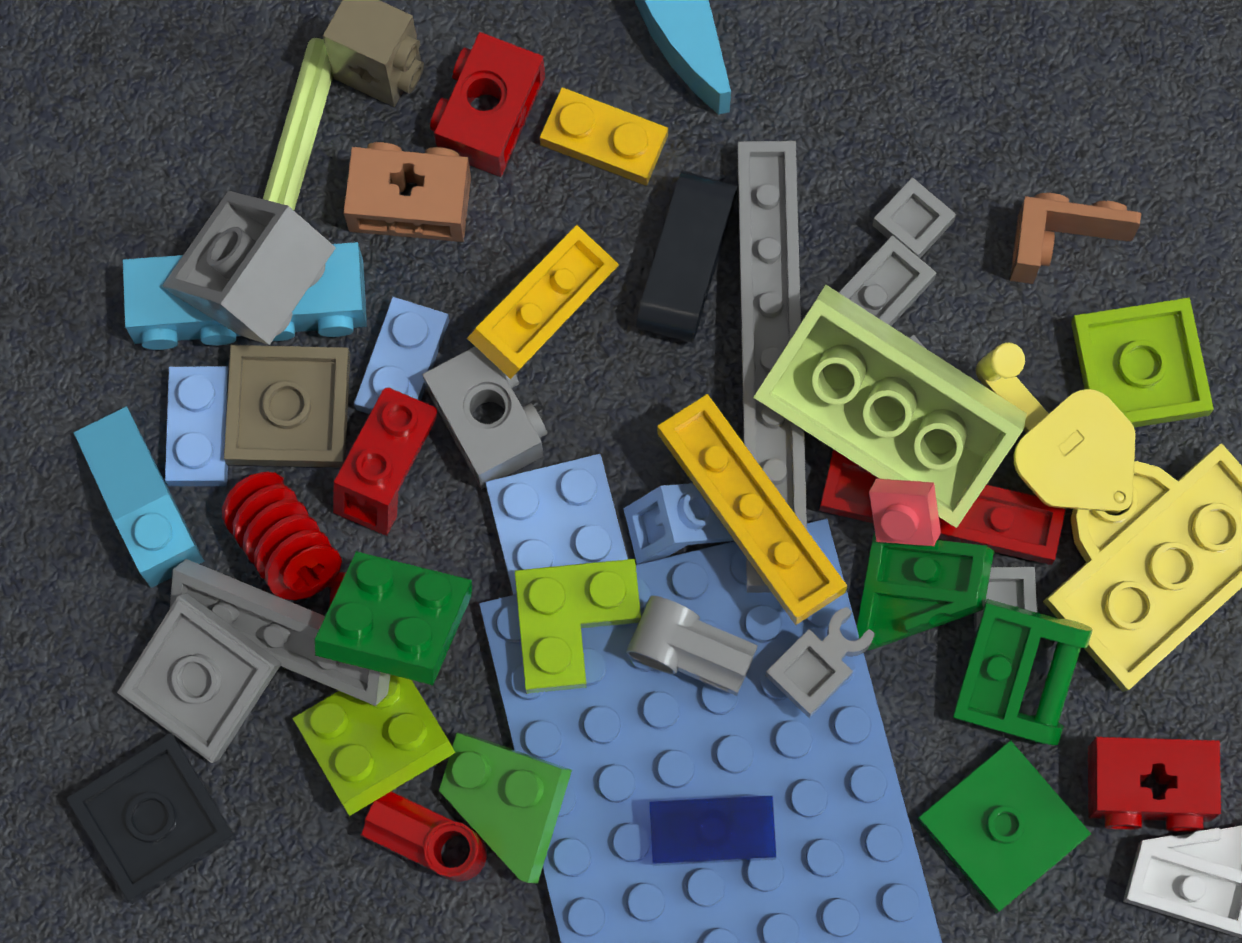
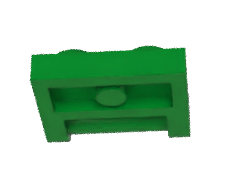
[953,599,1093,745]

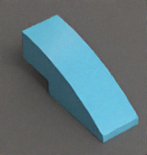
[635,0,731,115]

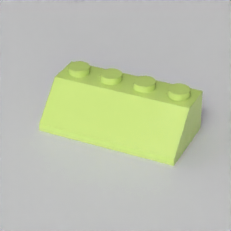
[753,285,1027,528]

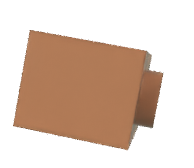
[344,142,471,242]

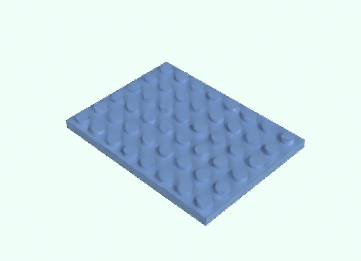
[479,519,942,943]

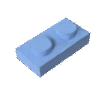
[354,297,450,414]
[165,366,229,486]

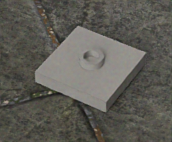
[117,593,282,763]

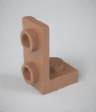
[1010,193,1141,284]

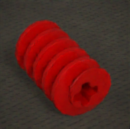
[222,472,342,600]

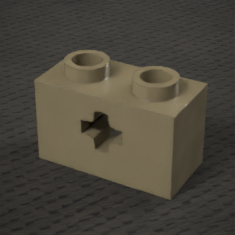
[323,0,424,107]

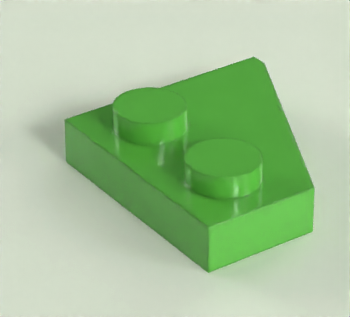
[439,733,572,883]

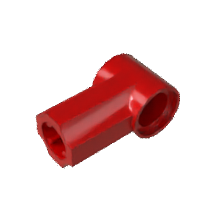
[361,791,487,882]

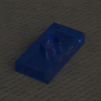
[649,796,776,866]

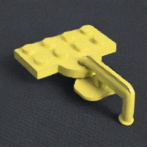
[975,342,1242,692]

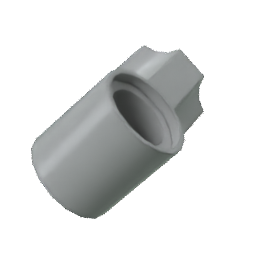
[626,596,758,696]

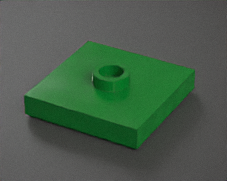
[917,741,1091,914]

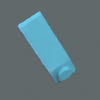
[74,406,204,588]

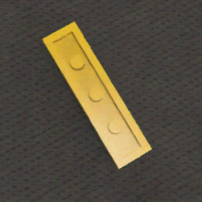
[657,394,847,626]

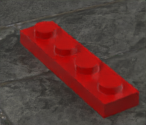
[819,450,1066,565]

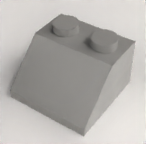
[162,191,336,345]

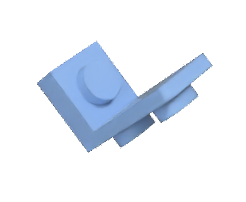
[623,483,734,565]

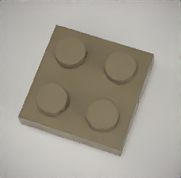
[224,345,350,468]

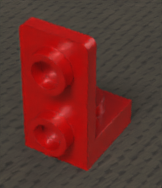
[333,388,437,536]

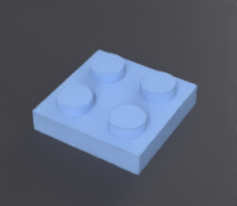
[485,454,628,595]

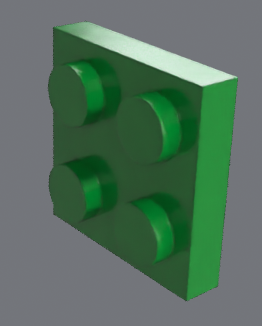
[314,551,472,685]

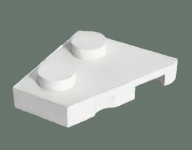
[1123,826,1242,938]

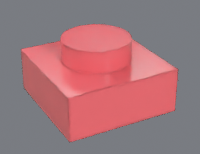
[869,479,941,546]

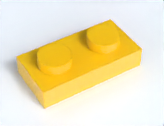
[540,87,668,186]

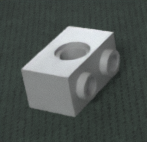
[422,347,547,490]

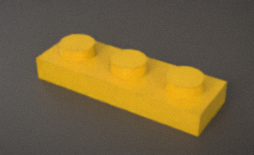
[467,225,619,379]

